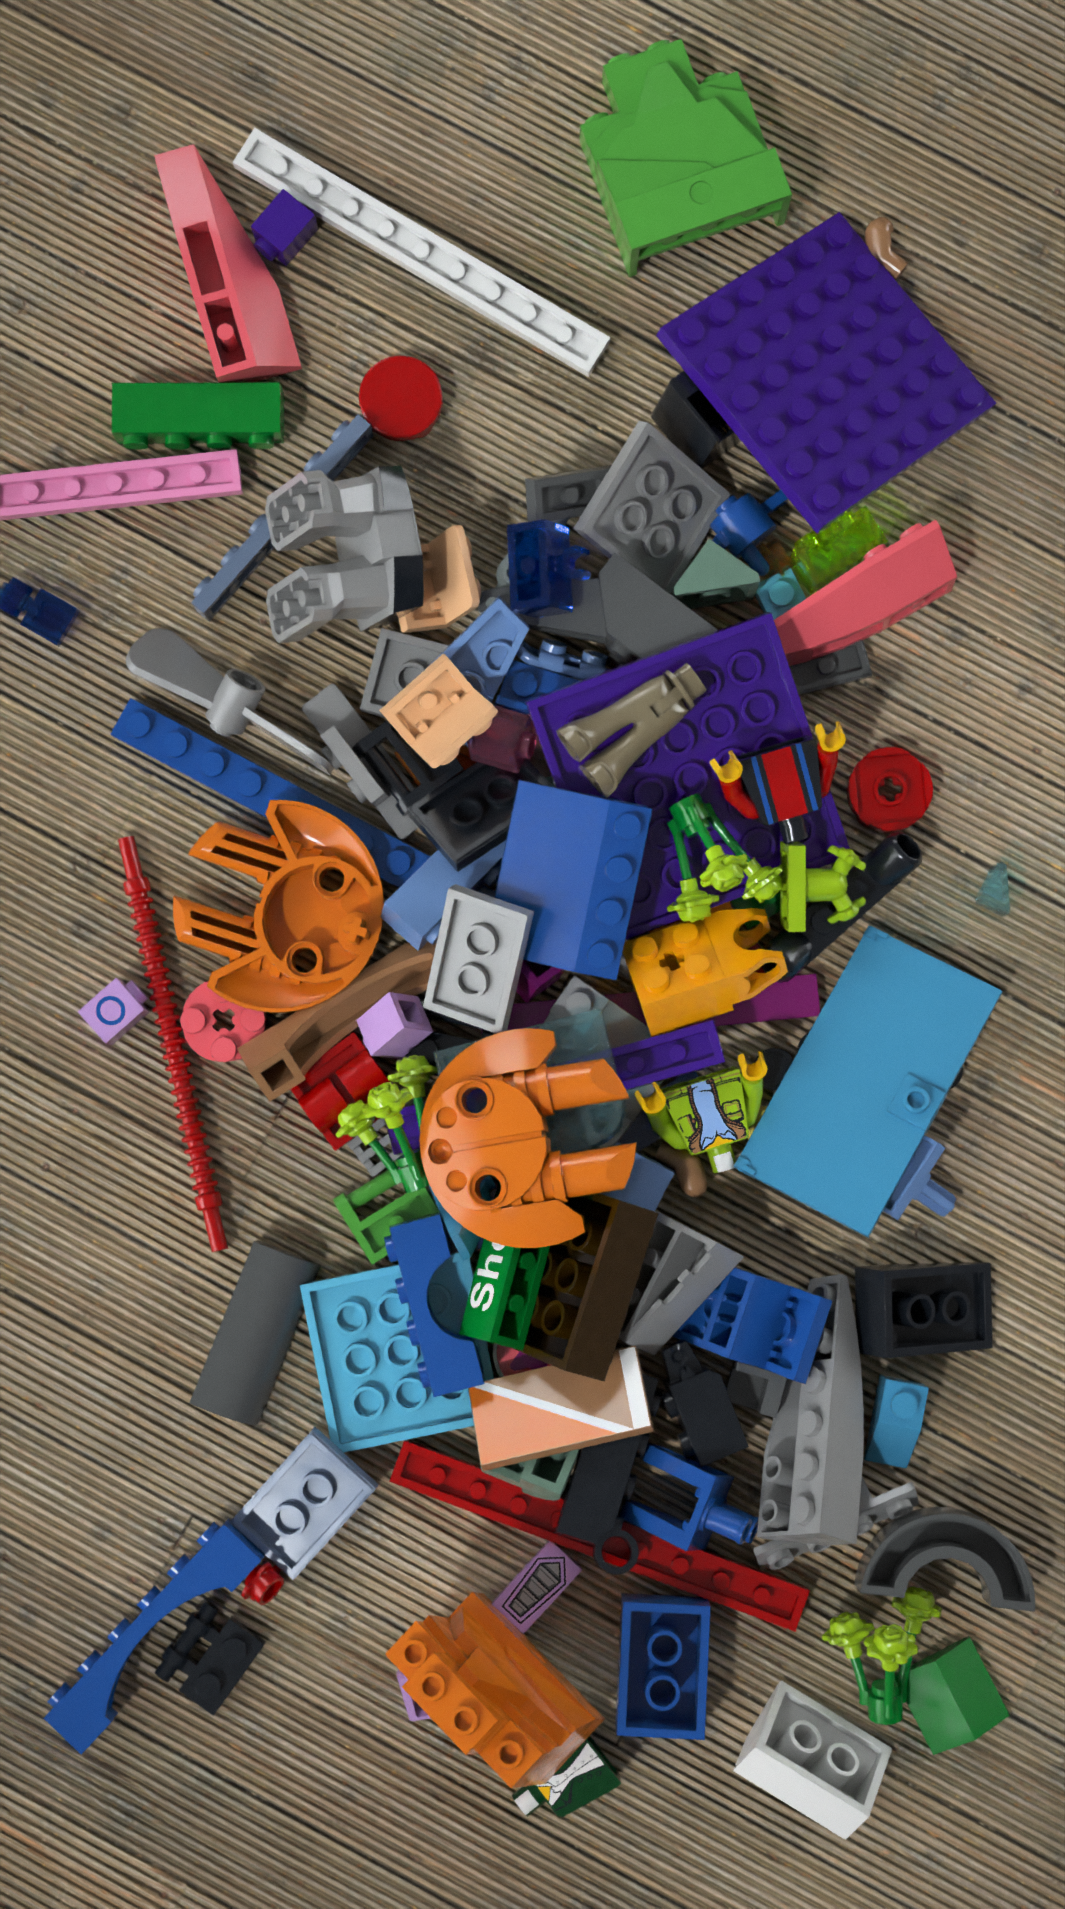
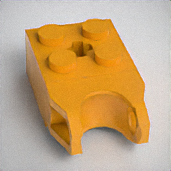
[623,908,788,1037]

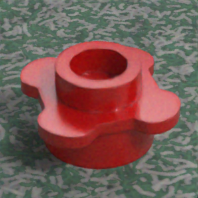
[241,1562,284,1605]

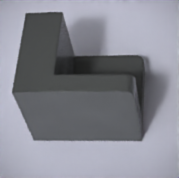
[726,1360,787,1418]

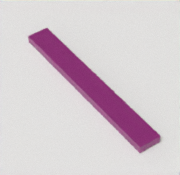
[481,974,820,1034]

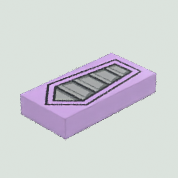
[492,1541,582,1634]

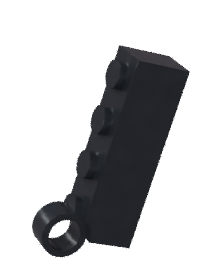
[554,1374,663,1575]

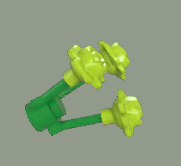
[667,793,784,922]
[336,1055,439,1193]
[822,1586,942,1725]

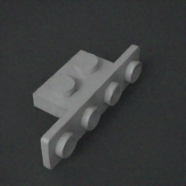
[302,684,419,839]
[753,1477,919,1570]

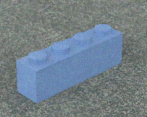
[381,840,506,951]

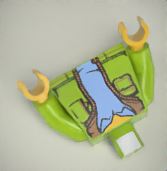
[634,1051,768,1173]

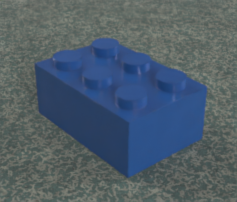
[615,1593,711,1740]

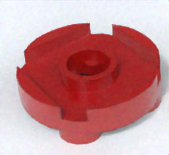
[846,747,933,833]

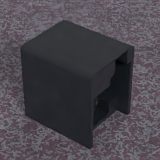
[651,371,741,469]

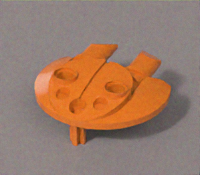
[173,800,384,1013]
[419,1028,637,1248]

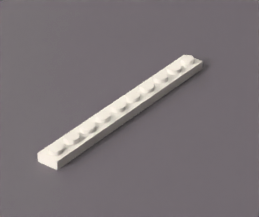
[233,127,610,377]

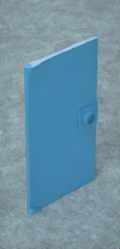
[733,926,1002,1238]

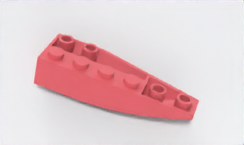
[154,144,302,383]
[774,520,957,666]

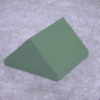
[672,539,760,609]

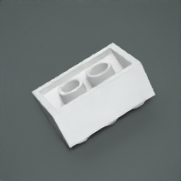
[733,1680,892,1840]

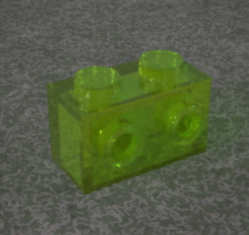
[789,506,888,595]

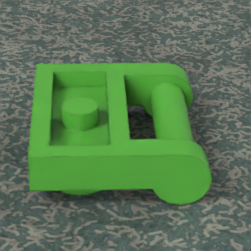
[333,1160,440,1265]

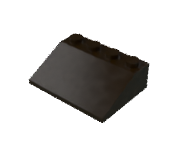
[515,1193,659,1382]

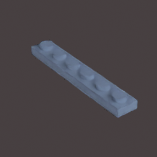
[191,414,373,622]

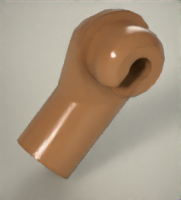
[865,217,908,280]
[656,1141,708,1198]

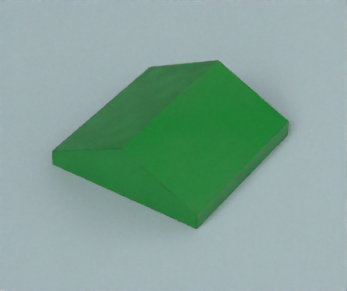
[895,1636,1010,1755]

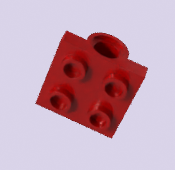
[290,1032,392,1151]

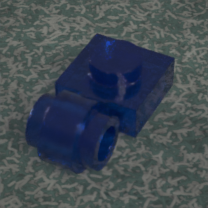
[0,577,80,647]

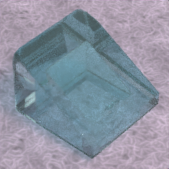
[975,862,1010,917]

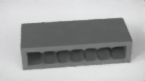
[189,1240,321,1425]

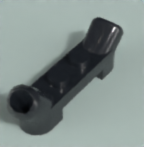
[761,832,922,983]

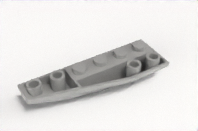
[757,1274,864,1546]

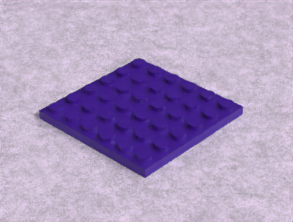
[656,212,996,533]
[525,612,850,940]

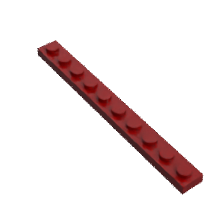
[389,1440,810,1632]

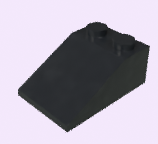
[855,1262,993,1358]

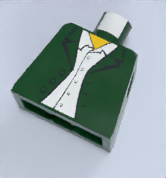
[512,1736,621,1818]

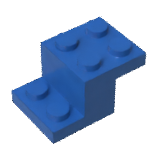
[673,1267,832,1384]

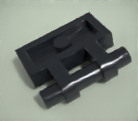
[155,1600,266,1716]

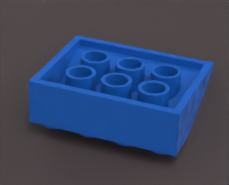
[494,779,653,980]

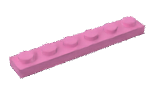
[0,449,243,521]

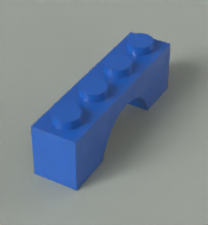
[384,1212,485,1397]

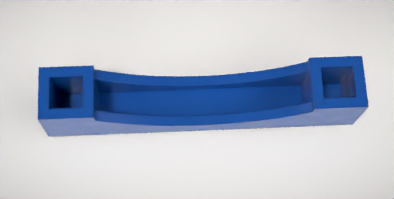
[43,1519,265,1755]

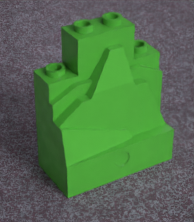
[579,39,792,277]

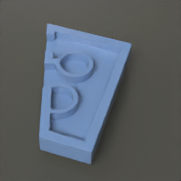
[428,596,529,747]

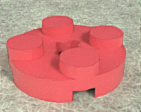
[180,981,267,1063]

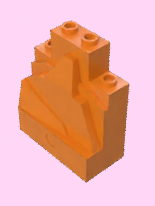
[385,1592,605,1788]

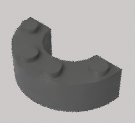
[854,1507,1035,1612]

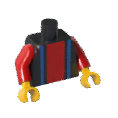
[710,721,846,843]

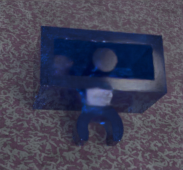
[507,519,591,618]

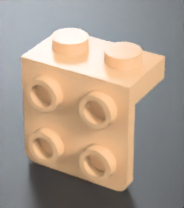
[399,525,481,633]
[379,654,498,768]

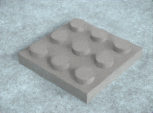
[573,421,731,594]

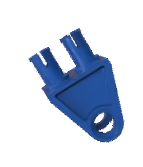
[619,1442,759,1551]

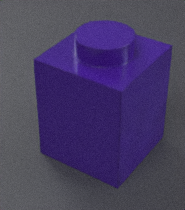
[251,189,318,266]

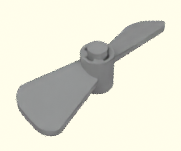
[126,628,334,775]

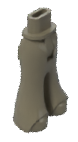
[556,663,707,798]

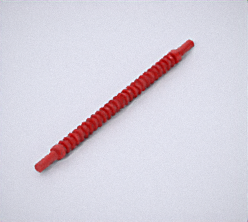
[118,836,228,1252]

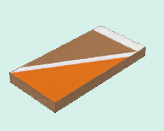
[468,1346,654,1471]

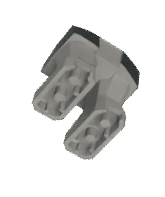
[265,465,424,643]

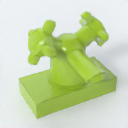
[780,841,866,932]

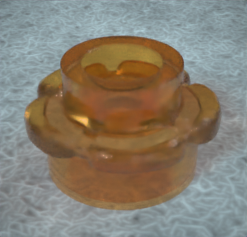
[759,539,793,577]

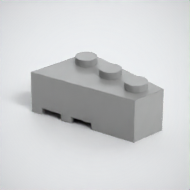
[618,1210,744,1355]

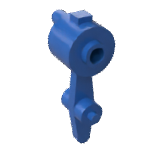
[710,489,790,576]

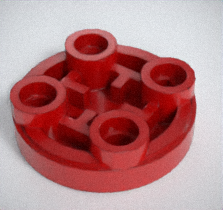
[359,356,443,441]

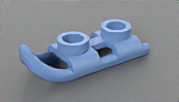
[516,638,611,680]

